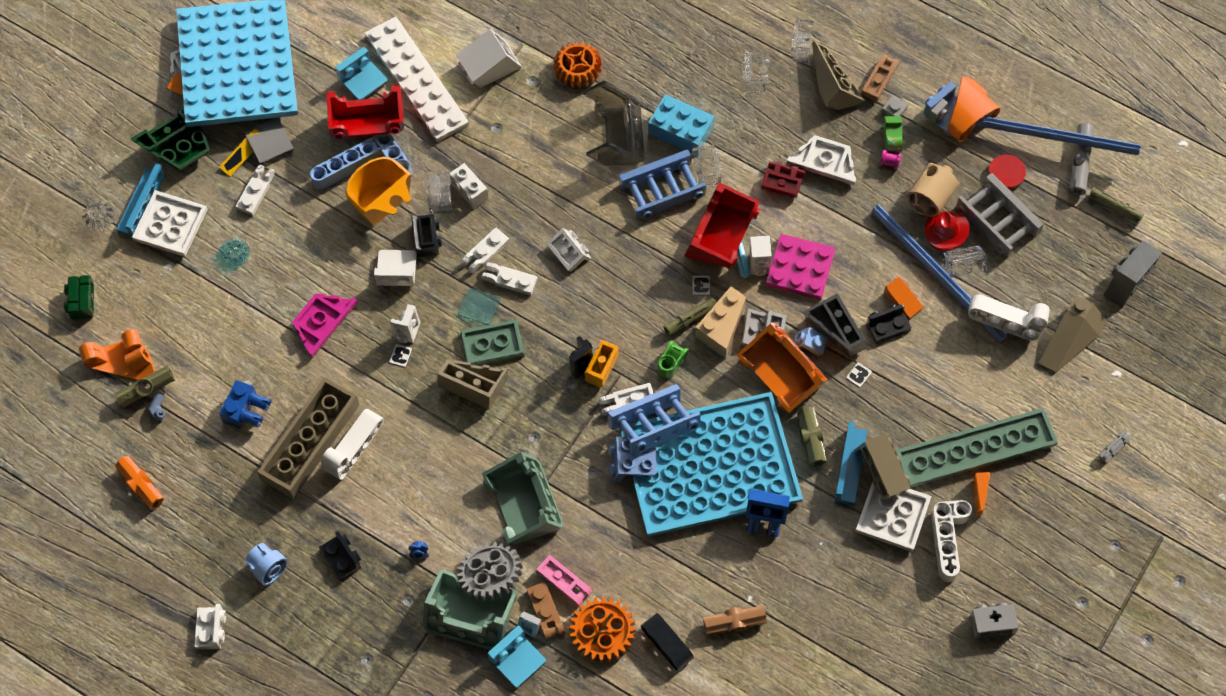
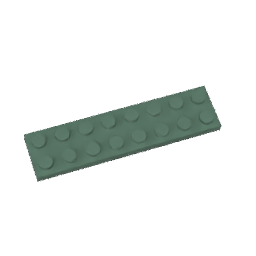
[895,408,1058,487]

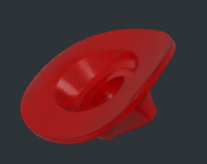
[925,211,970,251]

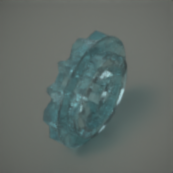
[219,238,250,266]

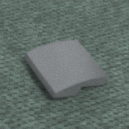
[244,117,294,164]
[740,308,787,347]

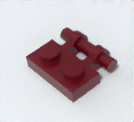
[761,161,805,198]

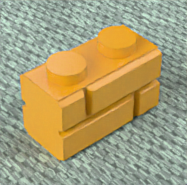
[585,340,619,388]

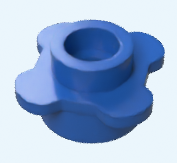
[408,541,429,559]

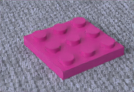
[766,234,836,300]

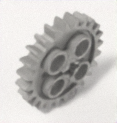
[457,541,523,602]

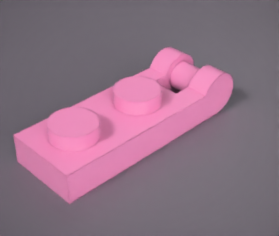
[536,555,593,607]

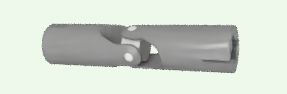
[1069,123,1094,196]

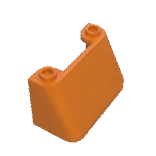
[737,323,827,413]

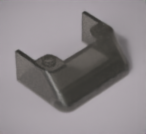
[582,80,645,166]

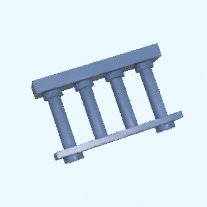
[619,149,706,220]
[608,384,701,456]

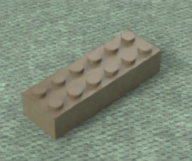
[257,377,359,499]

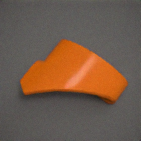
[947,76,1001,142]
[79,329,155,380]

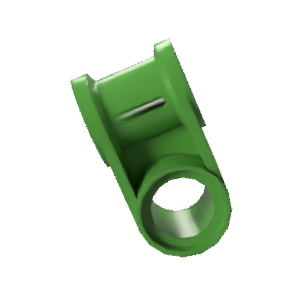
[658,340,689,379]

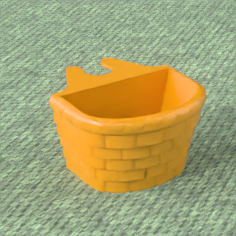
[345,157,412,227]

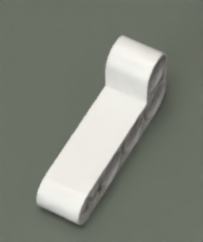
[968,295,1050,341]
[321,409,384,480]
[931,500,972,583]

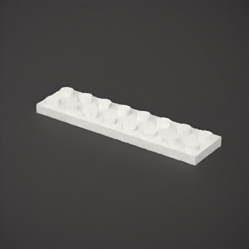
[365,17,469,142]

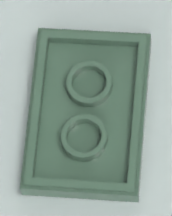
[460,320,525,366]

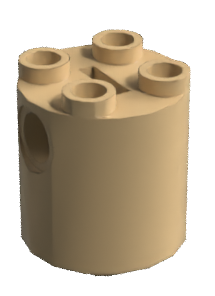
[907,163,960,217]

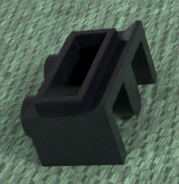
[411,214,442,257]

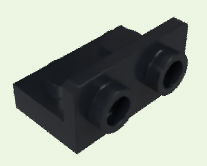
[866,304,912,344]
[569,336,593,379]
[319,531,361,581]

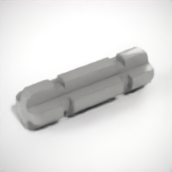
[1099,431,1131,463]

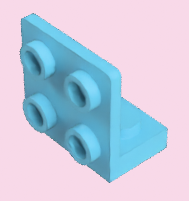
[335,47,388,100]
[488,625,546,688]

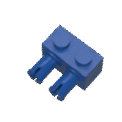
[219,380,272,429]
[745,489,790,537]

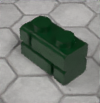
[64,275,94,319]

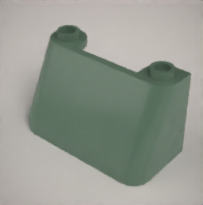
[482,452,563,546]
[423,569,518,650]

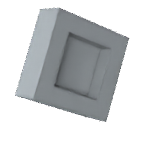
[882,96,908,116]
[929,99,948,124]
[517,611,541,638]

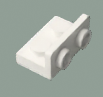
[546,228,591,272]
[390,304,420,343]
[195,604,226,649]

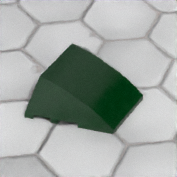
[131,107,210,171]

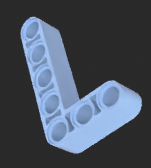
[310,134,412,190]

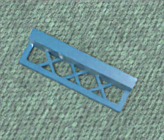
[116,164,165,237]
[834,421,867,506]

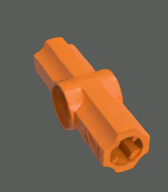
[115,456,164,510]

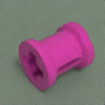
[879,150,902,170]

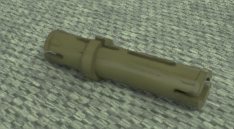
[1088,187,1144,224]
[663,298,716,336]

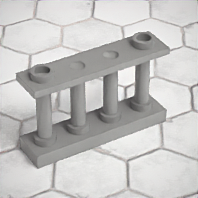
[956,173,1044,258]

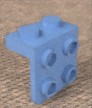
[923,81,957,136]
[609,437,657,483]

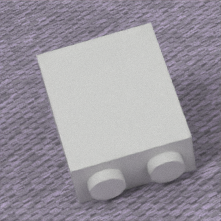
[456,29,522,88]

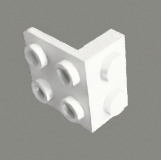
[374,250,417,286]

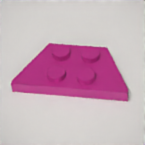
[292,293,358,358]

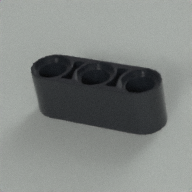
[640,613,694,671]

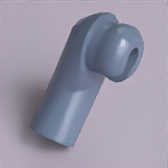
[149,393,165,421]

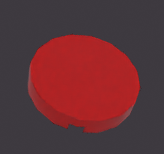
[988,155,1026,190]

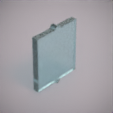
[458,288,501,325]

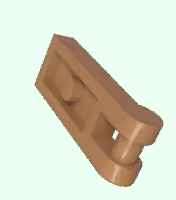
[861,54,900,101]
[527,582,565,641]

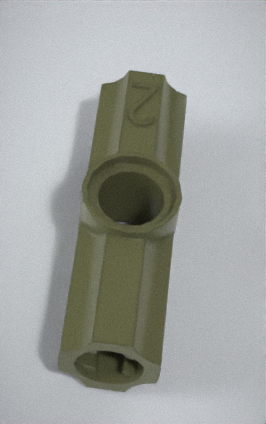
[114,365,175,408]
[797,406,827,467]

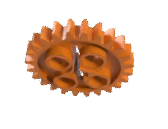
[569,596,636,663]

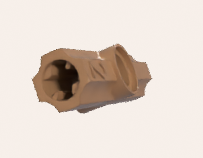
[703,605,767,636]

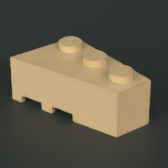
[695,287,746,359]

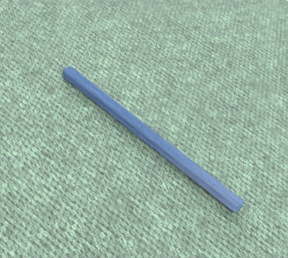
[975,116,1141,155]
[872,205,1007,342]

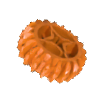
[553,41,602,88]

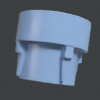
[245,543,288,585]

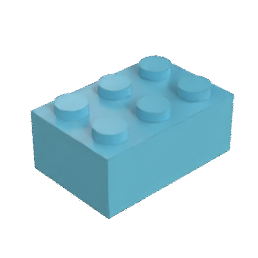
[648,94,715,156]

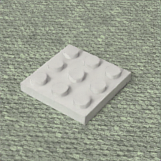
[132,190,208,257]
[855,482,932,552]

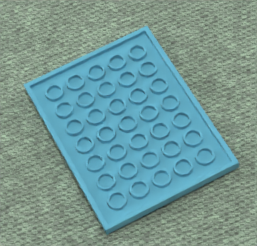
[176,0,298,127]
[619,392,803,537]

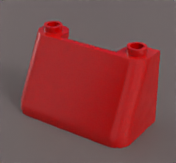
[326,85,404,140]
[684,182,760,268]

